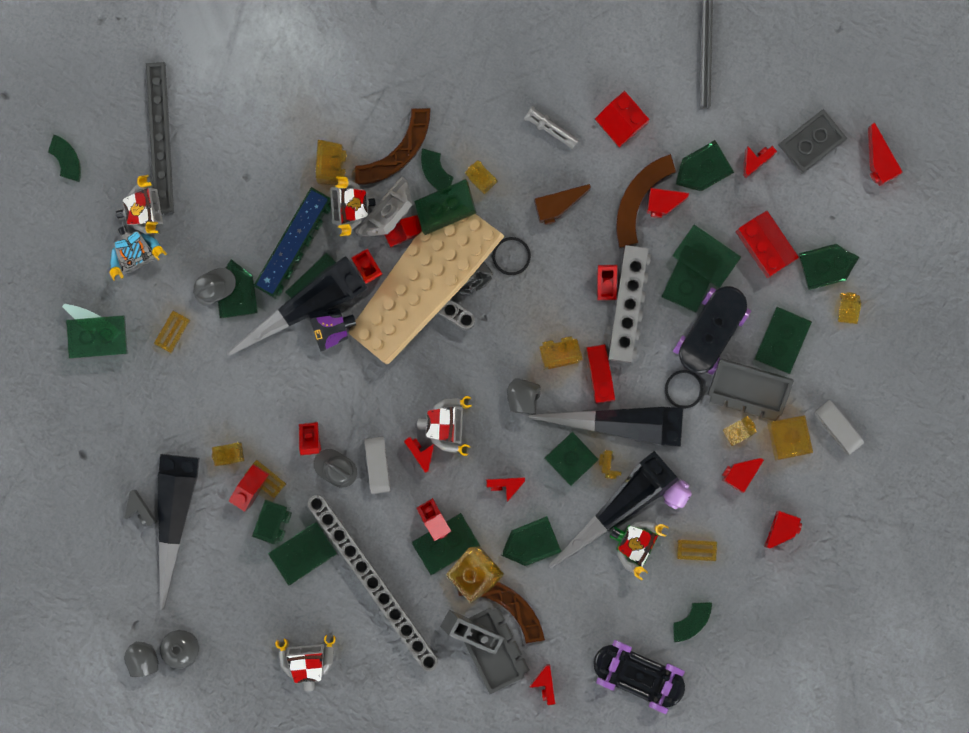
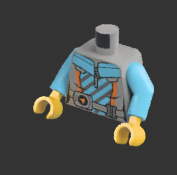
[109,225,167,281]

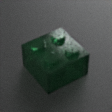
[544,432,599,486]
[252,500,292,544]

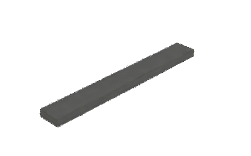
[146,62,174,214]

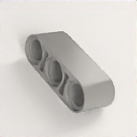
[437,300,475,330]
[814,400,864,455]
[365,436,391,494]

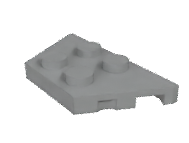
[355,176,412,237]

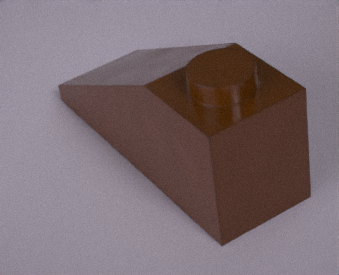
[534,184,591,225]

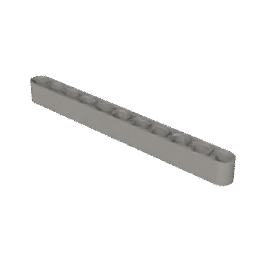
[308,495,438,671]

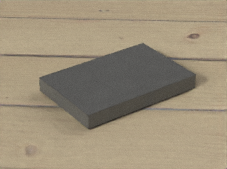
[778,109,847,174]

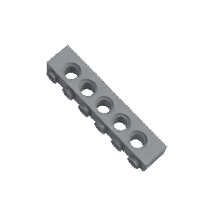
[608,245,651,363]

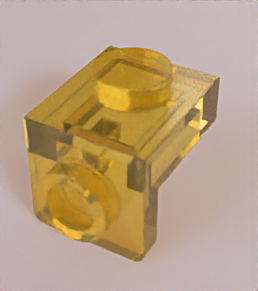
[465,160,498,194]
[838,292,861,324]
[723,416,757,446]
[212,442,244,466]
[599,450,622,479]

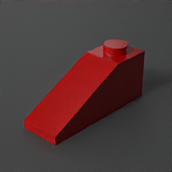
[868,123,903,186]
[586,344,615,404]

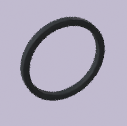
[492,237,531,275]
[665,370,704,409]

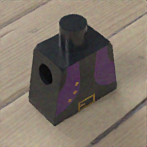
[308,308,356,352]

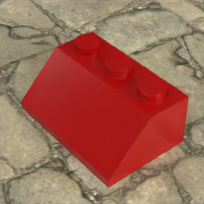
[735,211,799,279]

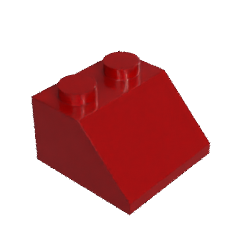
[595,91,650,148]

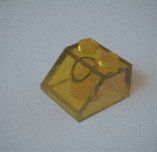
[315,140,347,185]
[539,336,583,370]
[767,415,813,461]
[446,546,504,603]

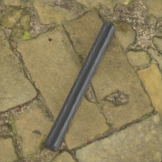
[700,0,713,109]

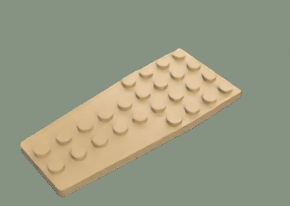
[349,196,504,364]

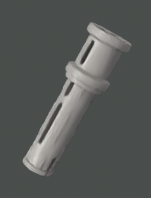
[524,106,579,149]

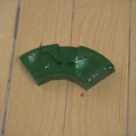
[48,135,81,182]
[421,148,454,196]
[673,602,712,642]

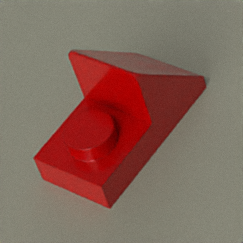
[743,146,777,178]
[384,215,423,248]
[351,249,382,284]
[597,265,617,300]
[299,422,321,456]
[404,437,434,473]
[486,477,525,502]
[529,664,555,705]

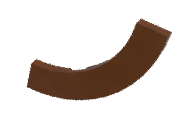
[355,108,431,185]
[616,154,676,249]
[455,576,545,644]

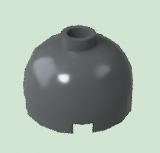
[459,262,493,295]
[160,630,199,669]

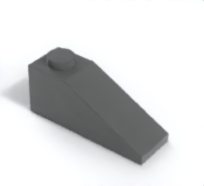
[440,610,504,655]

